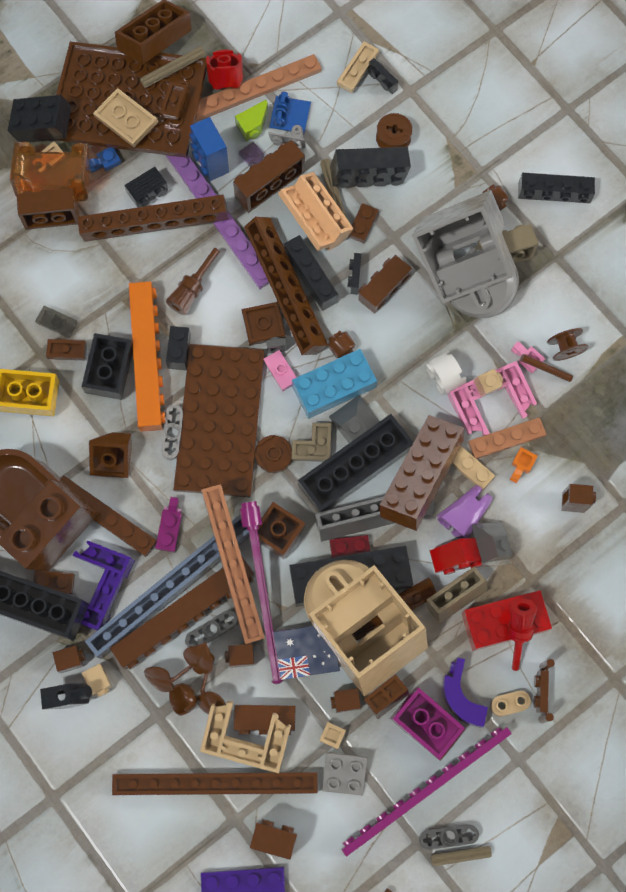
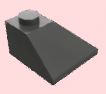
[329,395,380,443]
[472,521,512,563]

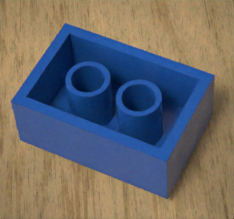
[189,117,229,181]

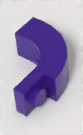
[442,657,488,728]

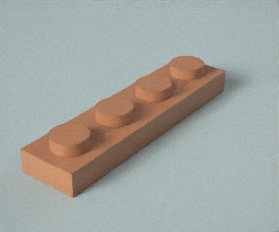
[468,417,547,459]

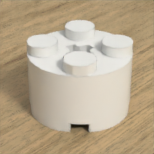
[426,350,466,395]

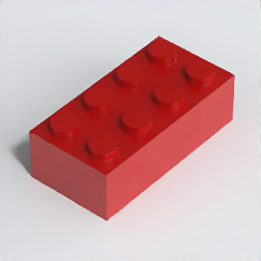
[461,590,552,651]

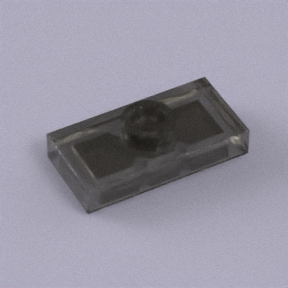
[35,306,78,338]

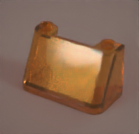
[10,142,89,202]

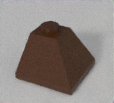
[89,432,132,478]

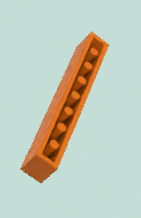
[129,281,166,432]

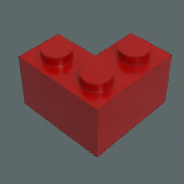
[429,538,482,575]

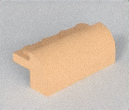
[278,172,354,251]

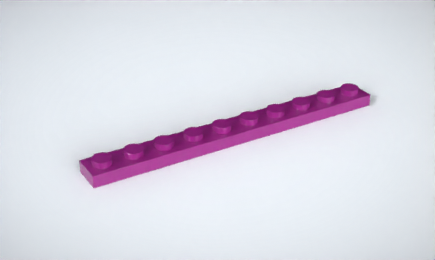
[341,727,512,857]

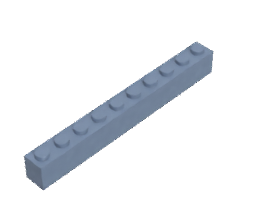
[85,515,250,659]

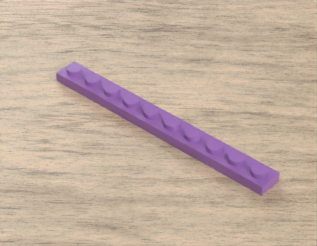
[165,155,269,290]

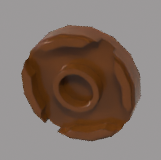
[255,435,292,473]

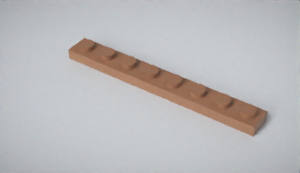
[195,54,322,123]
[201,484,265,644]

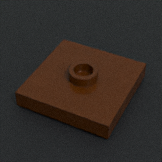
[241,302,286,346]

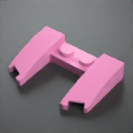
[447,361,537,435]

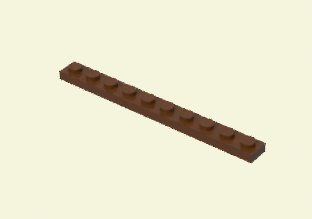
[112,772,318,795]

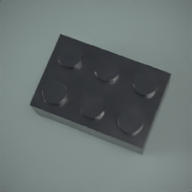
[7,95,72,142]
[81,333,133,400]

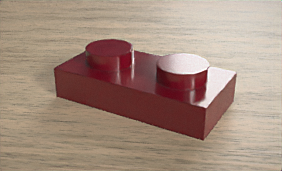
[329,535,370,558]

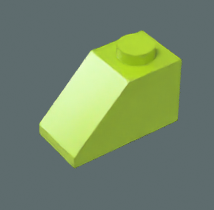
[235,100,268,141]

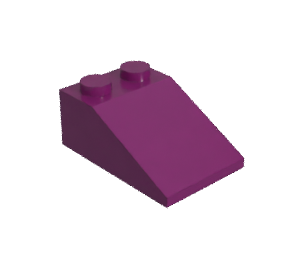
[389,687,465,760]

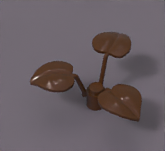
[143,642,226,714]

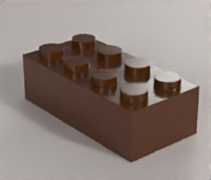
[115,0,192,64]
[233,140,305,213]

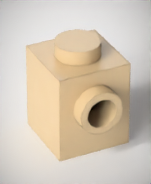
[473,368,503,397]
[82,664,113,697]

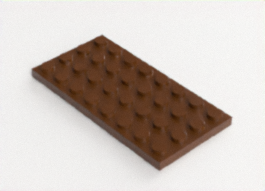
[173,344,265,498]

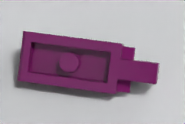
[155,497,182,553]

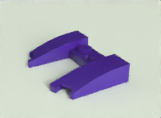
[72,541,135,631]

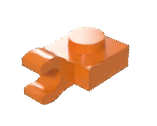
[510,447,538,483]

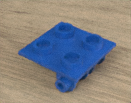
[269,91,311,134]

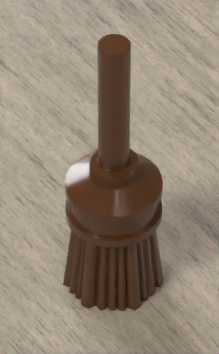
[166,248,220,315]

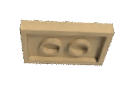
[93,88,158,147]

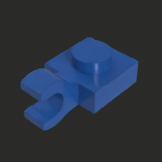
[87,148,121,173]

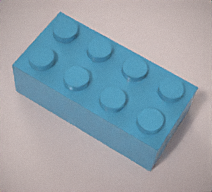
[292,349,377,419]

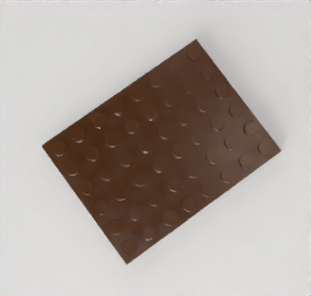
[53,41,207,158]

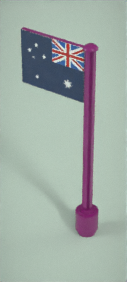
[240,501,340,684]

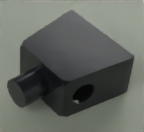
[40,683,92,710]

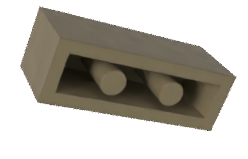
[427,567,487,624]

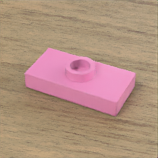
[263,350,297,392]

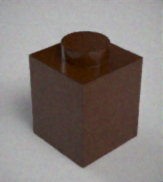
[225,644,254,668]
[52,645,86,673]
[330,688,361,713]

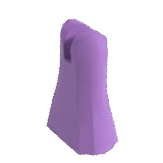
[436,485,493,539]

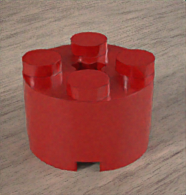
[206,49,243,90]

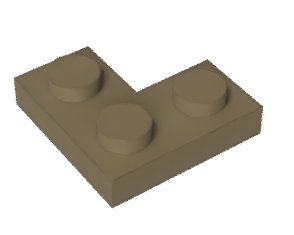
[292,423,331,462]

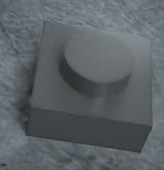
[266,337,286,354]

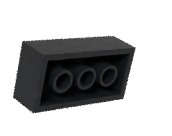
[330,147,411,188]

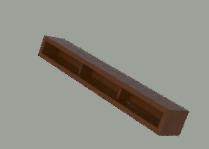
[109,557,255,670]

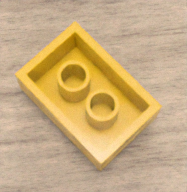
[0,369,59,417]

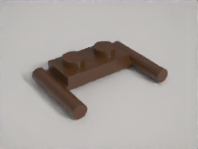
[533,659,555,723]

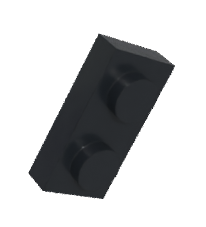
[368,58,399,94]
[347,253,362,295]

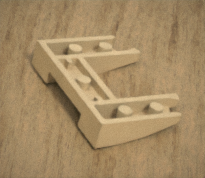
[200,701,291,774]

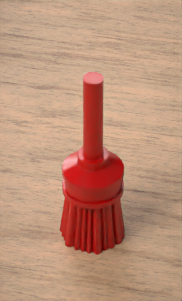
[507,598,537,671]

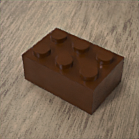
[17,187,79,230]

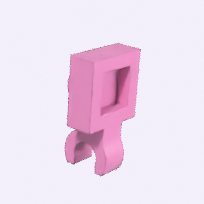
[511,342,545,374]

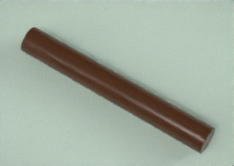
[520,354,573,382]

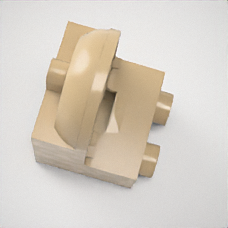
[304,560,428,697]

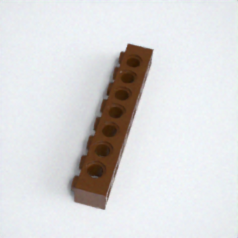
[78,194,229,242]
[244,216,329,355]

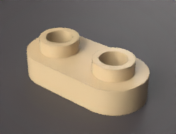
[490,691,531,717]

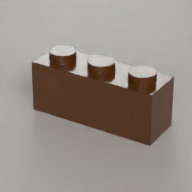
[358,254,412,314]
[234,705,296,735]

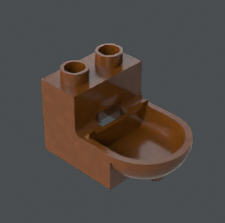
[0,449,99,571]

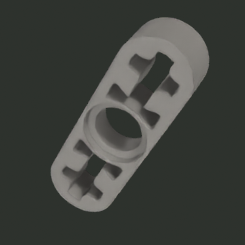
[162,405,183,461]

